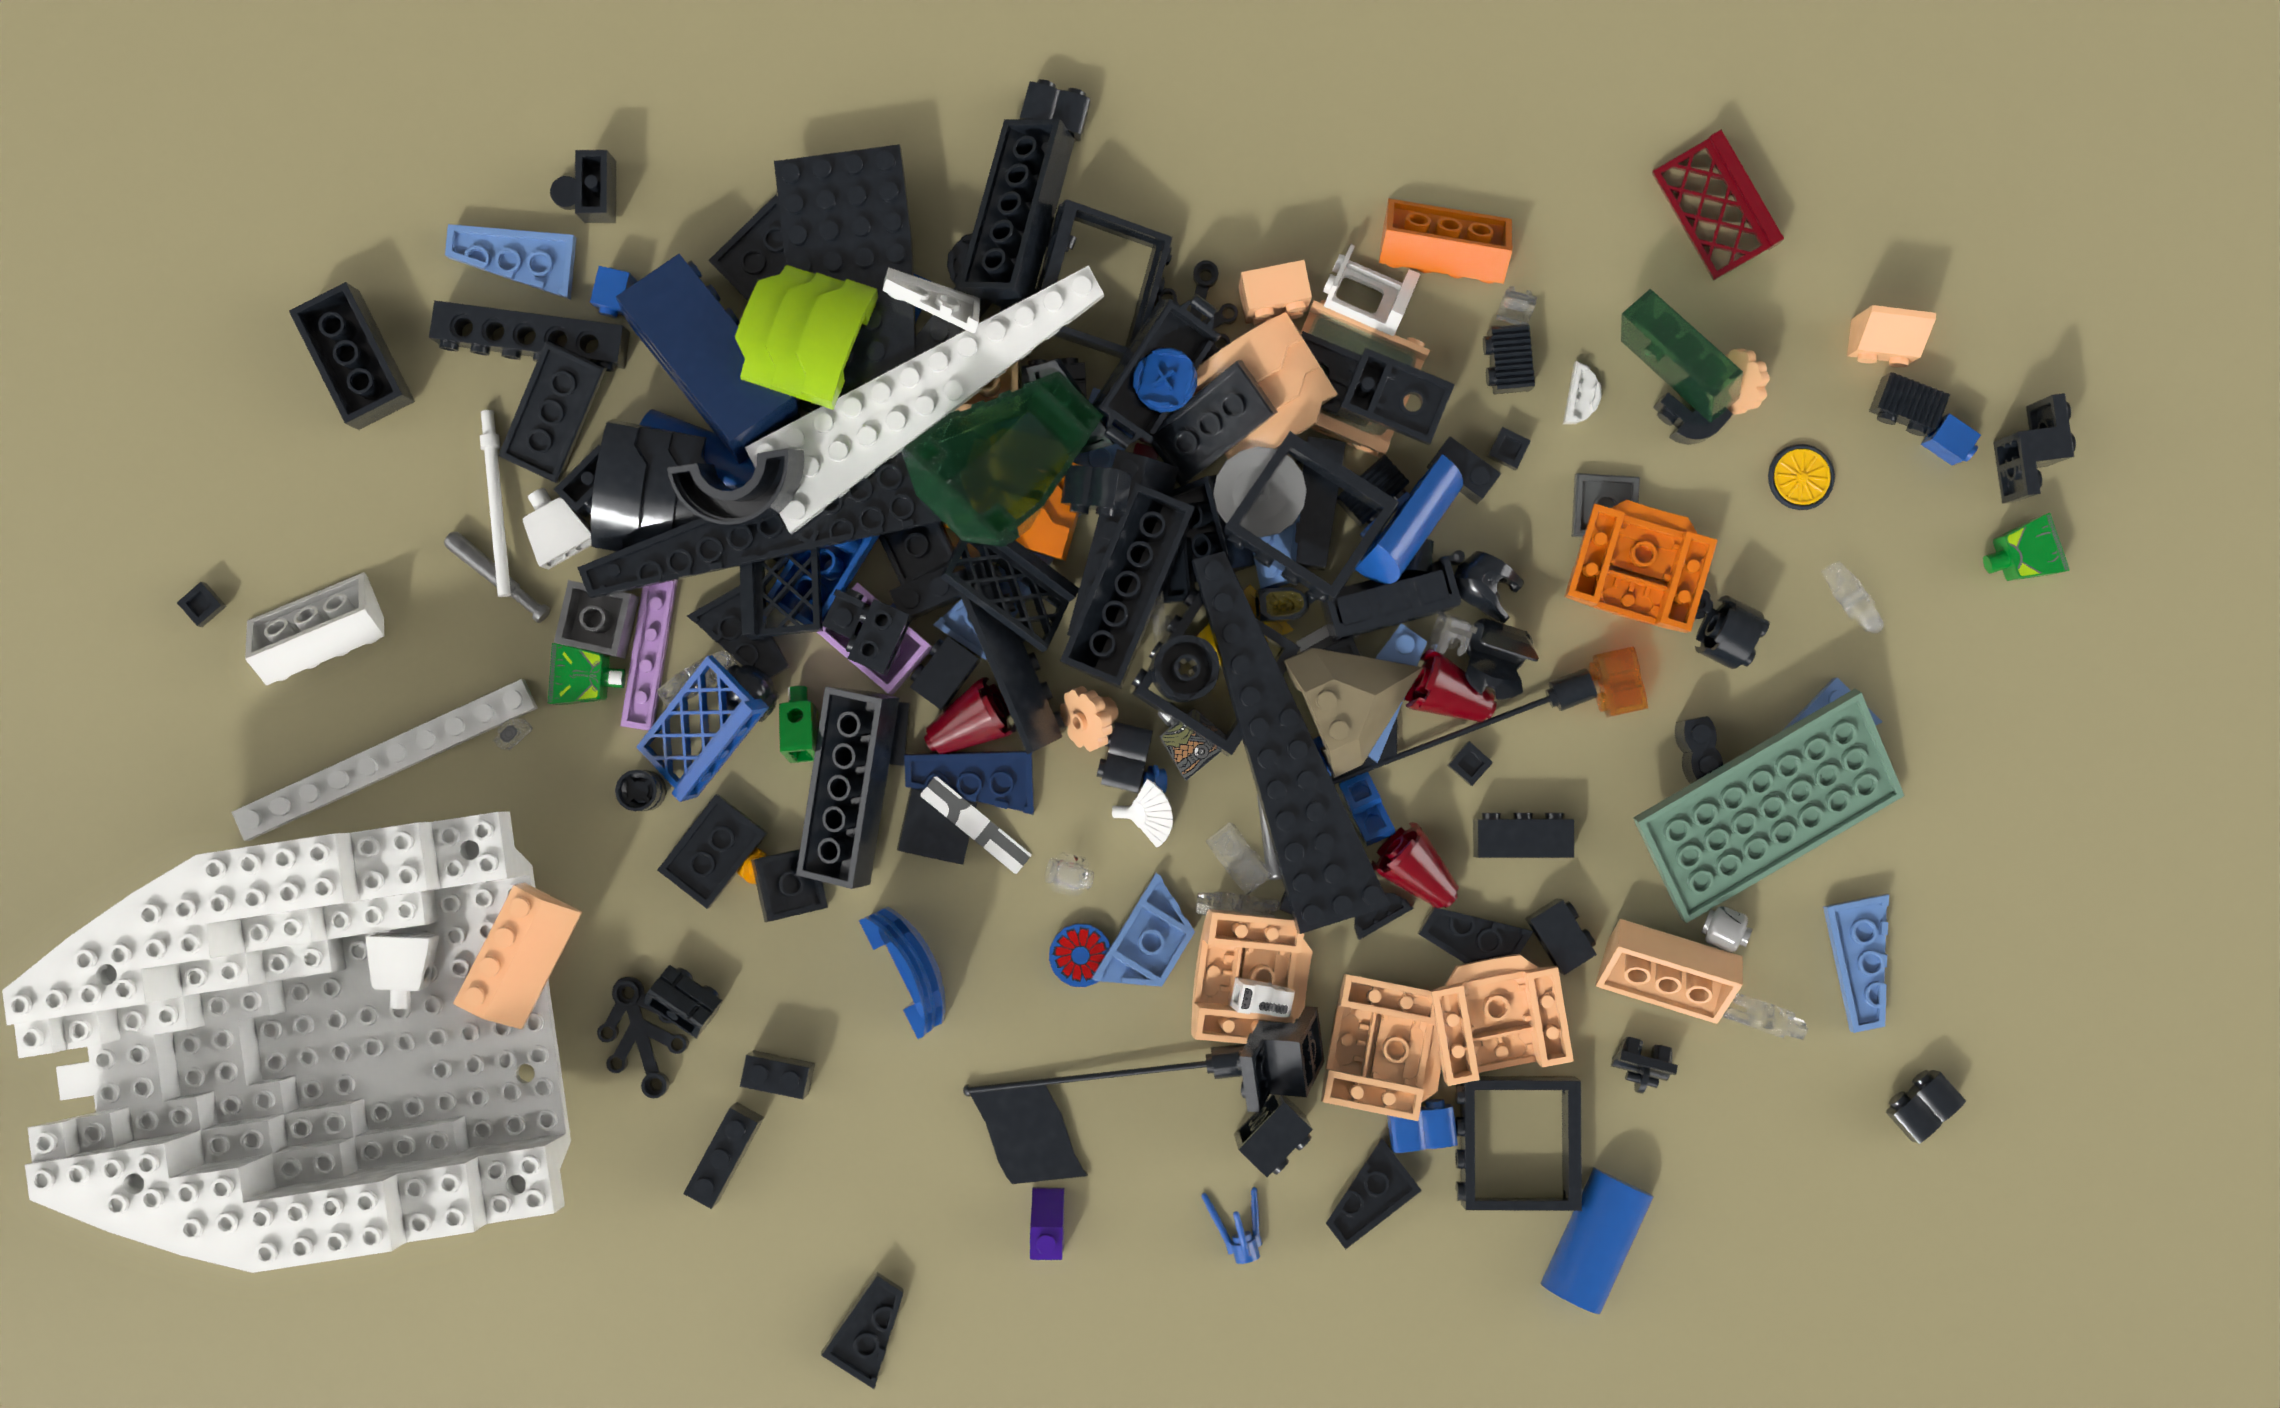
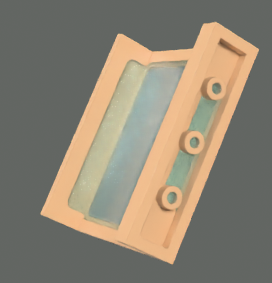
[1300,300,1430,458]

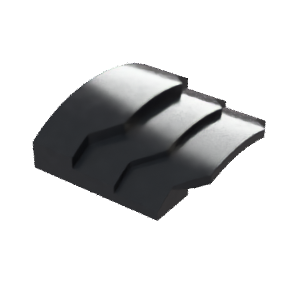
[591,419,708,552]

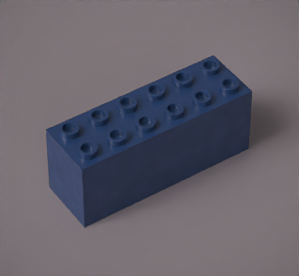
[616,254,801,464]

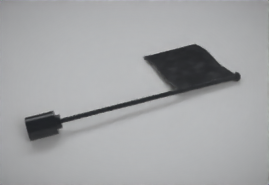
[1330,668,1597,785]
[963,1044,1246,1184]

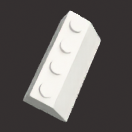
[245,572,385,685]

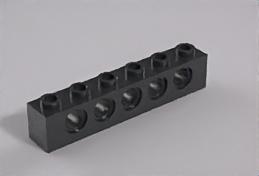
[429,300,630,372]

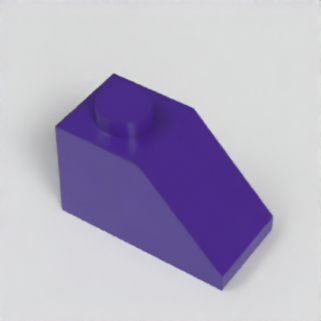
[1030,1187,1065,1260]

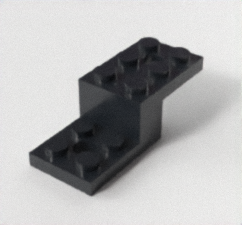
[1301,331,1455,445]

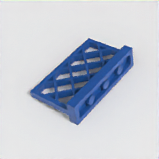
[637,655,769,802]

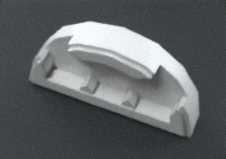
[1563,361,1601,424]

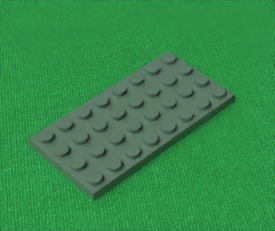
[1633,689,1905,923]

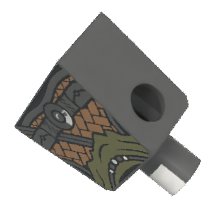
[1157,702,1227,781]

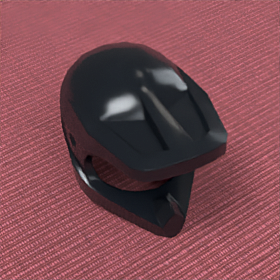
[1454,551,1524,624]

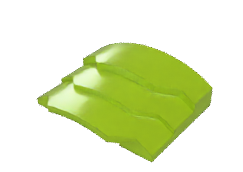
[735,265,878,410]

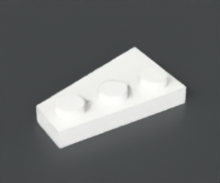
[883,267,981,334]

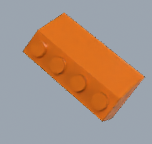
[1379,198,1512,284]

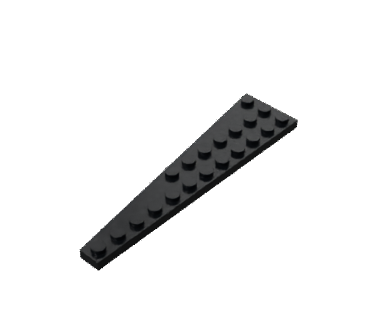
[577,424,974,598]
[1191,551,1391,934]

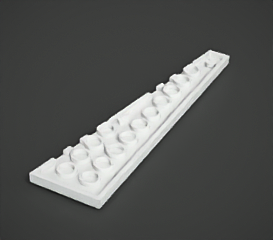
[745,265,1104,534]

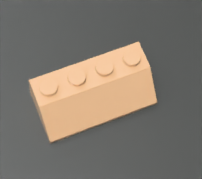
[453,883,582,1029]
[1596,919,1743,1024]

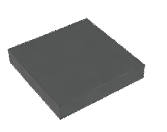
[1571,473,1640,538]

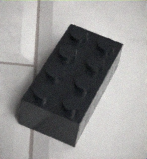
[289,282,415,430]

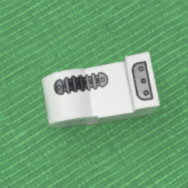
[1230,977,1295,1018]

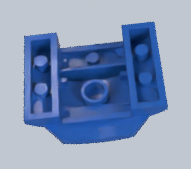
[859,907,946,1039]

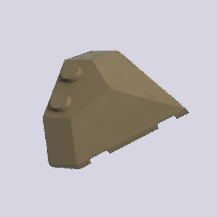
[1283,648,1423,778]

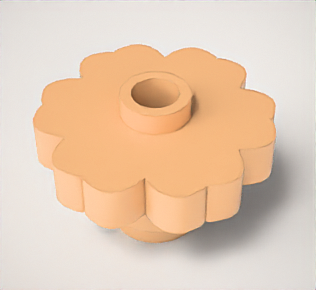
[1708,348,1770,415]
[1060,686,1118,752]

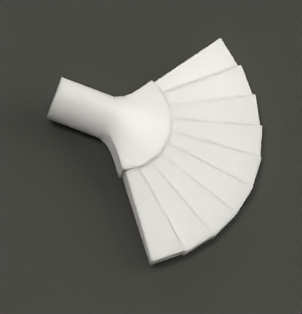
[1112,779,1173,848]

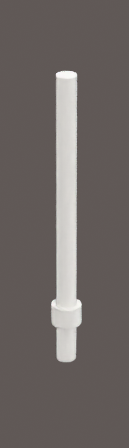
[480,410,511,597]

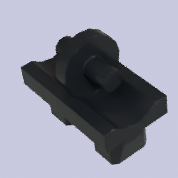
[1611,1037,1678,1094]

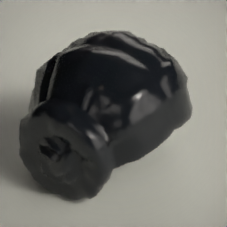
[716,665,779,722]

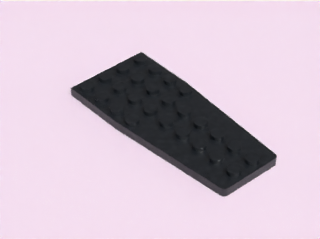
[774,144,916,409]

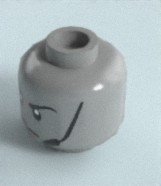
[1701,906,1753,953]

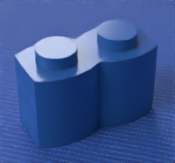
[1387,1099,1458,1153]

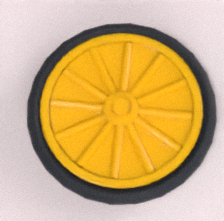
[1768,444,1835,510]

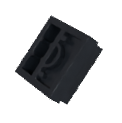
[1993,393,2076,504]
[1237,1006,1325,1113]

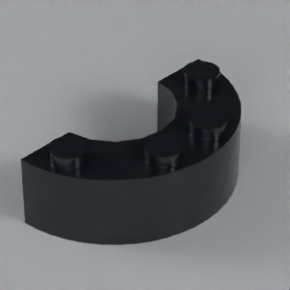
[667,448,804,525]

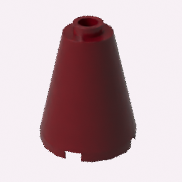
[1404,649,1497,722]
[924,677,1016,754]
[1371,822,1459,908]

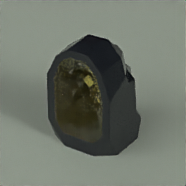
[1255,587,1309,623]

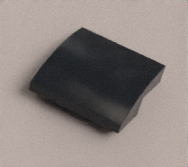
[897,788,977,865]

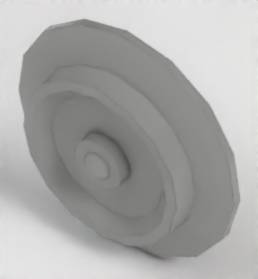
[1213,447,1307,538]

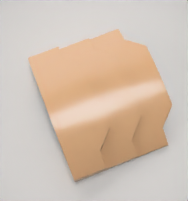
[1193,312,1338,459]
[1191,909,1313,1044]
[1431,954,1574,1086]
[1321,974,1441,1121]

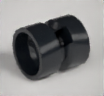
[615,770,667,812]

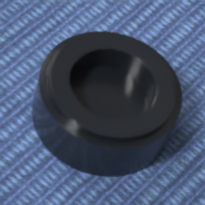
[550,176,575,210]

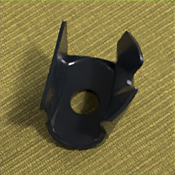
[1465,618,1539,700]

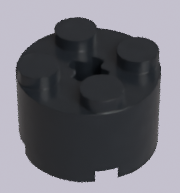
[1695,595,1770,669]
[1150,635,1220,702]

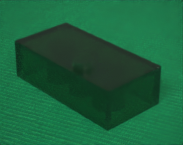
[1621,289,1743,423]

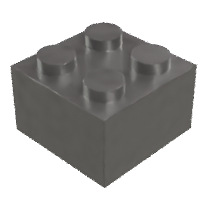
[554,580,640,659]

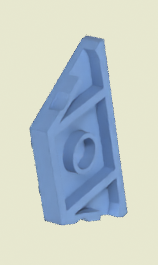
[1091,873,1195,987]

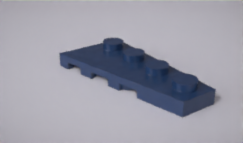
[904,750,1034,815]

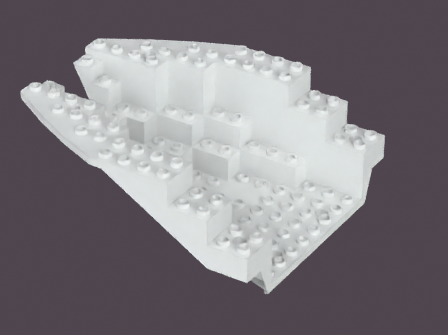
[2,812,571,1273]

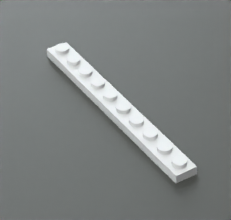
[231,679,538,841]

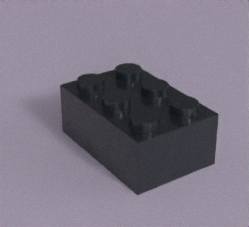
[1234,1094,1313,1178]

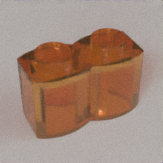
[1589,646,1648,718]

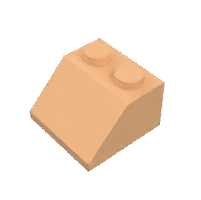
[1847,305,1936,367]

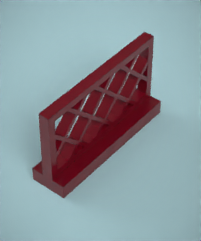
[1652,129,1784,281]

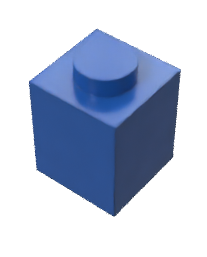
[590,266,637,318]
[1921,413,1981,466]

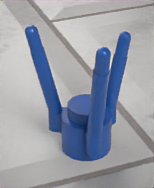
[1201,1187,1262,1264]

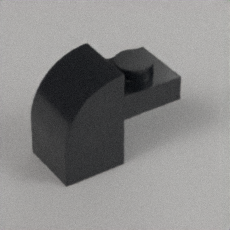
[1653,392,1733,445]

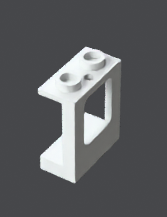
[1323,244,1420,336]

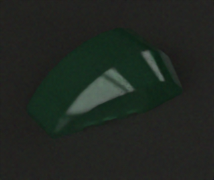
[902,371,1103,547]

